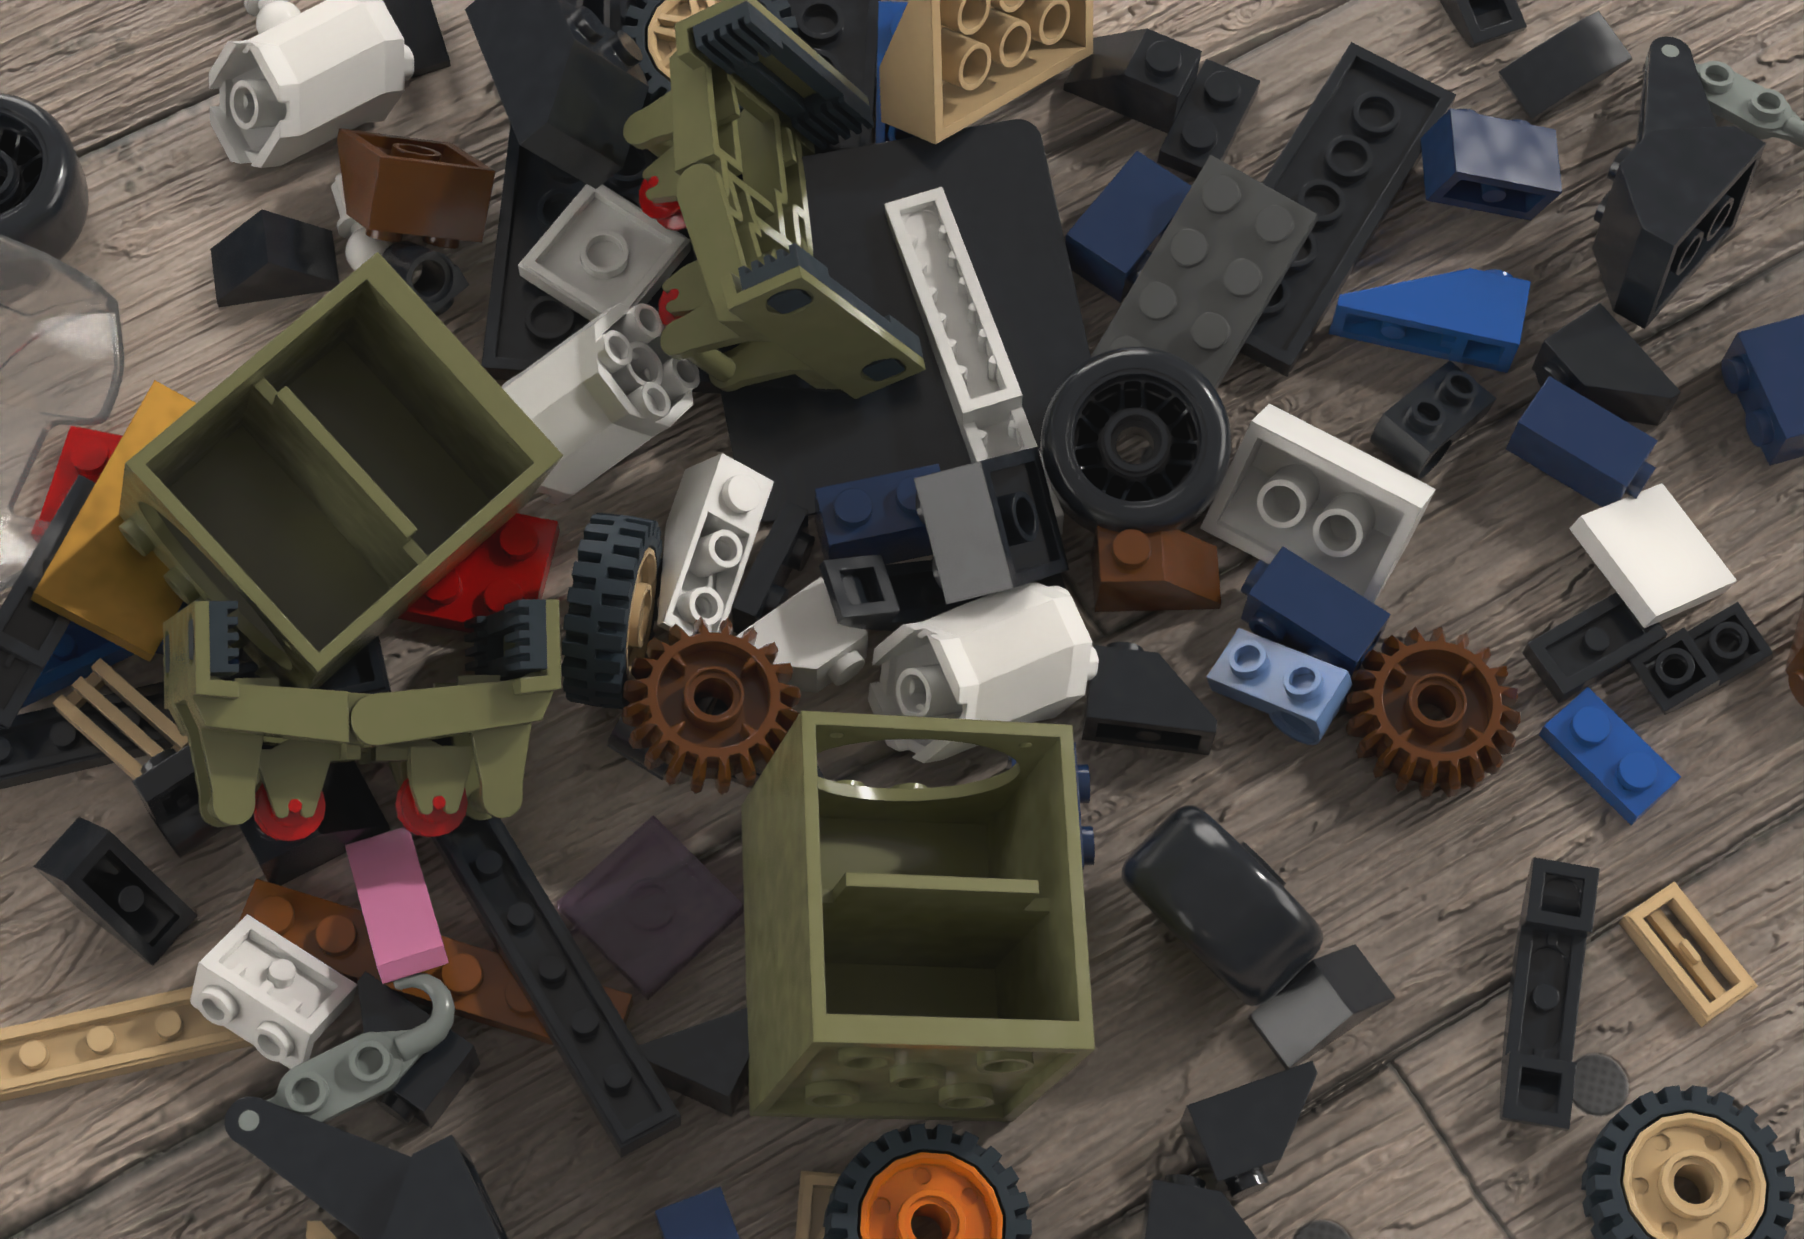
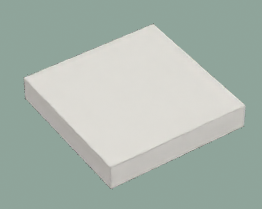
[518,184,691,321]
[1569,483,1737,628]

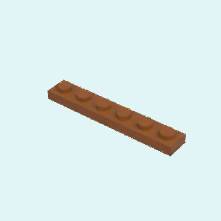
[238,878,634,1046]

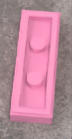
[345,827,449,984]

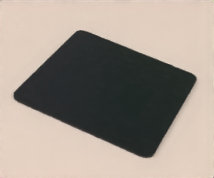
[690,119,1091,523]

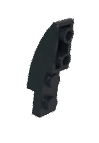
[0,474,96,729]

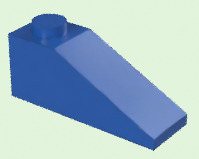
[1328,268,1531,373]

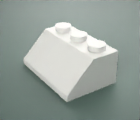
[1200,404,1436,604]

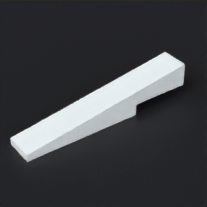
[884,187,1064,535]

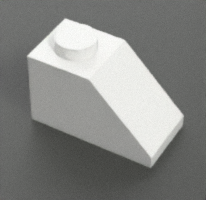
[736,577,868,693]

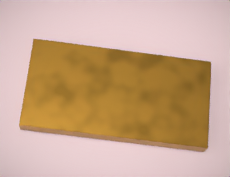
[30,380,196,662]

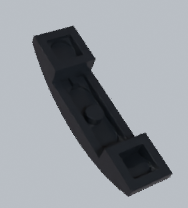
[819,554,1066,631]
[1500,857,1600,1131]

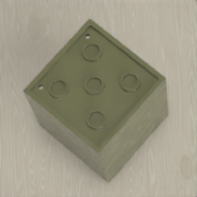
[118,252,563,689]
[741,710,1095,1122]

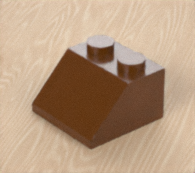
[337,128,496,249]

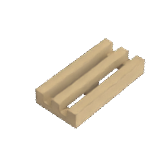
[52,658,189,780]
[1619,881,1758,1028]

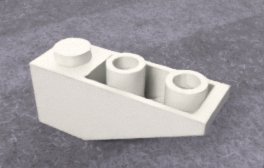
[657,453,774,636]

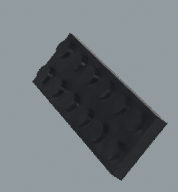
[1239,42,1456,377]

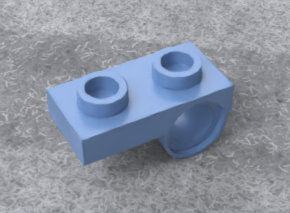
[1207,628,1353,745]

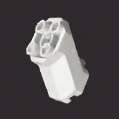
[209,0,414,168]
[501,303,700,505]
[868,581,1099,763]

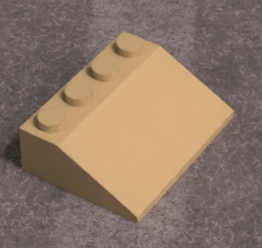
[879,0,1093,145]

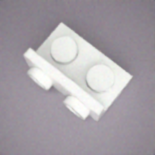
[190,914,358,1069]

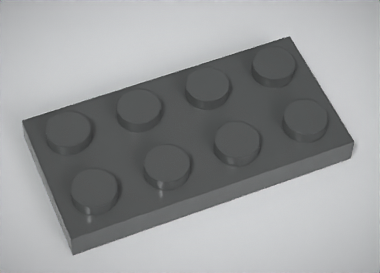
[1091,155,1318,390]

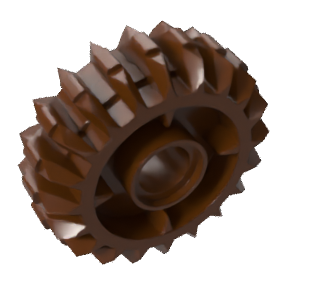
[622,617,801,795]
[1344,626,1521,799]

